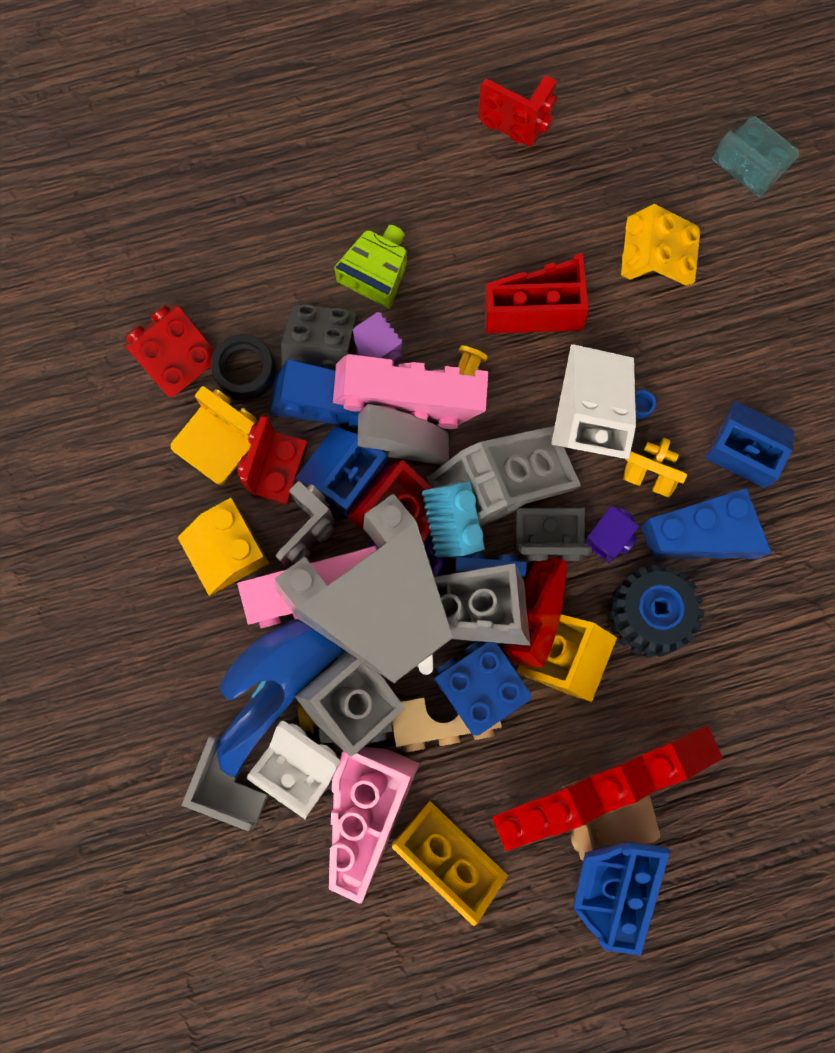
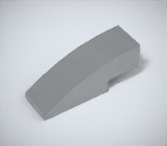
[358,404,449,465]

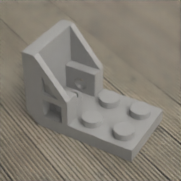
[427,426,581,527]

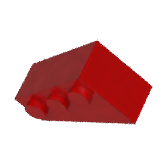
[484,253,589,334]

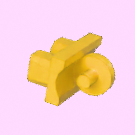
[623,438,687,498]

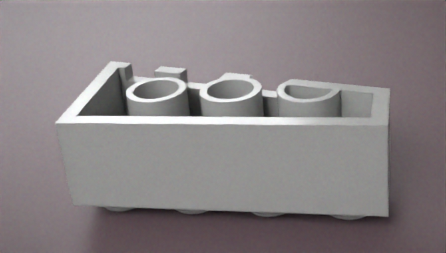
[434,563,530,646]

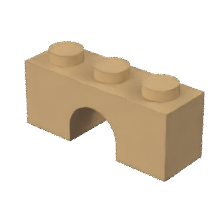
[392,698,502,752]

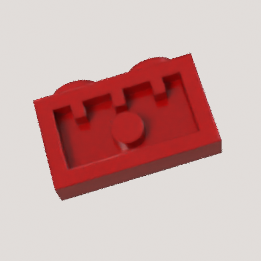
[237,415,308,506]

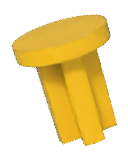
[458,346,488,376]

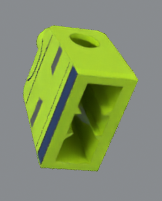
[334,225,407,309]

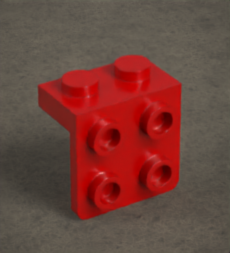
[478,75,558,147]
[123,304,214,397]

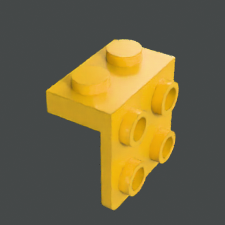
[621,204,700,286]
[171,386,258,485]

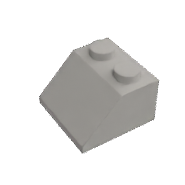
[295,651,405,757]

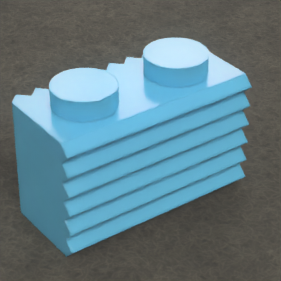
[421,481,485,558]

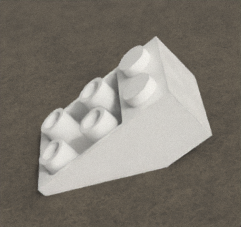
[551,345,636,459]

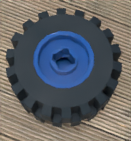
[608,565,704,658]

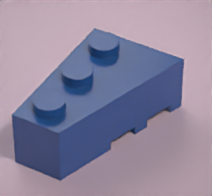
[641,488,771,559]

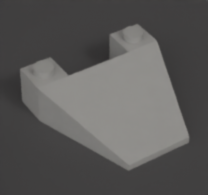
[274,494,453,683]

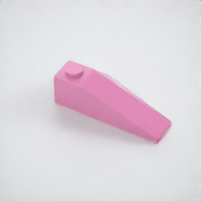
[329,747,419,904]

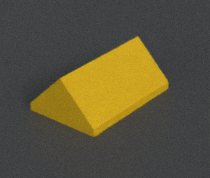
[392,801,509,926]

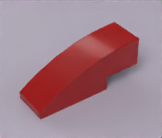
[502,558,567,668]

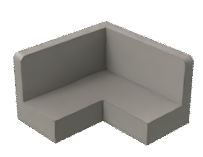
[181,736,268,831]

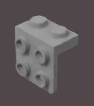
[276,481,335,569]

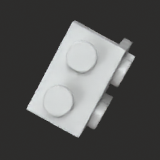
[247,721,340,819]

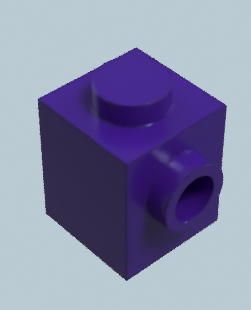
[584,506,639,564]

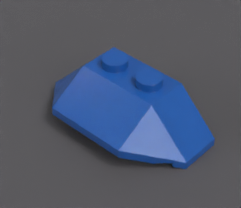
[574,841,669,956]

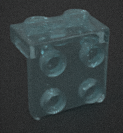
[712,116,800,198]

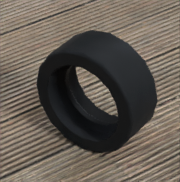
[210,334,276,401]

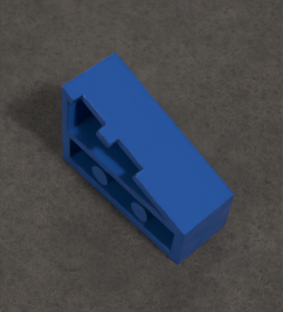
[269,359,361,430]

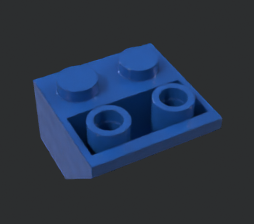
[705,400,794,489]
[295,426,389,517]

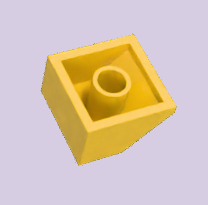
[178,498,269,596]
[517,614,617,702]

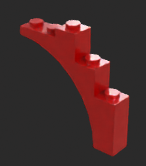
[492,725,723,851]

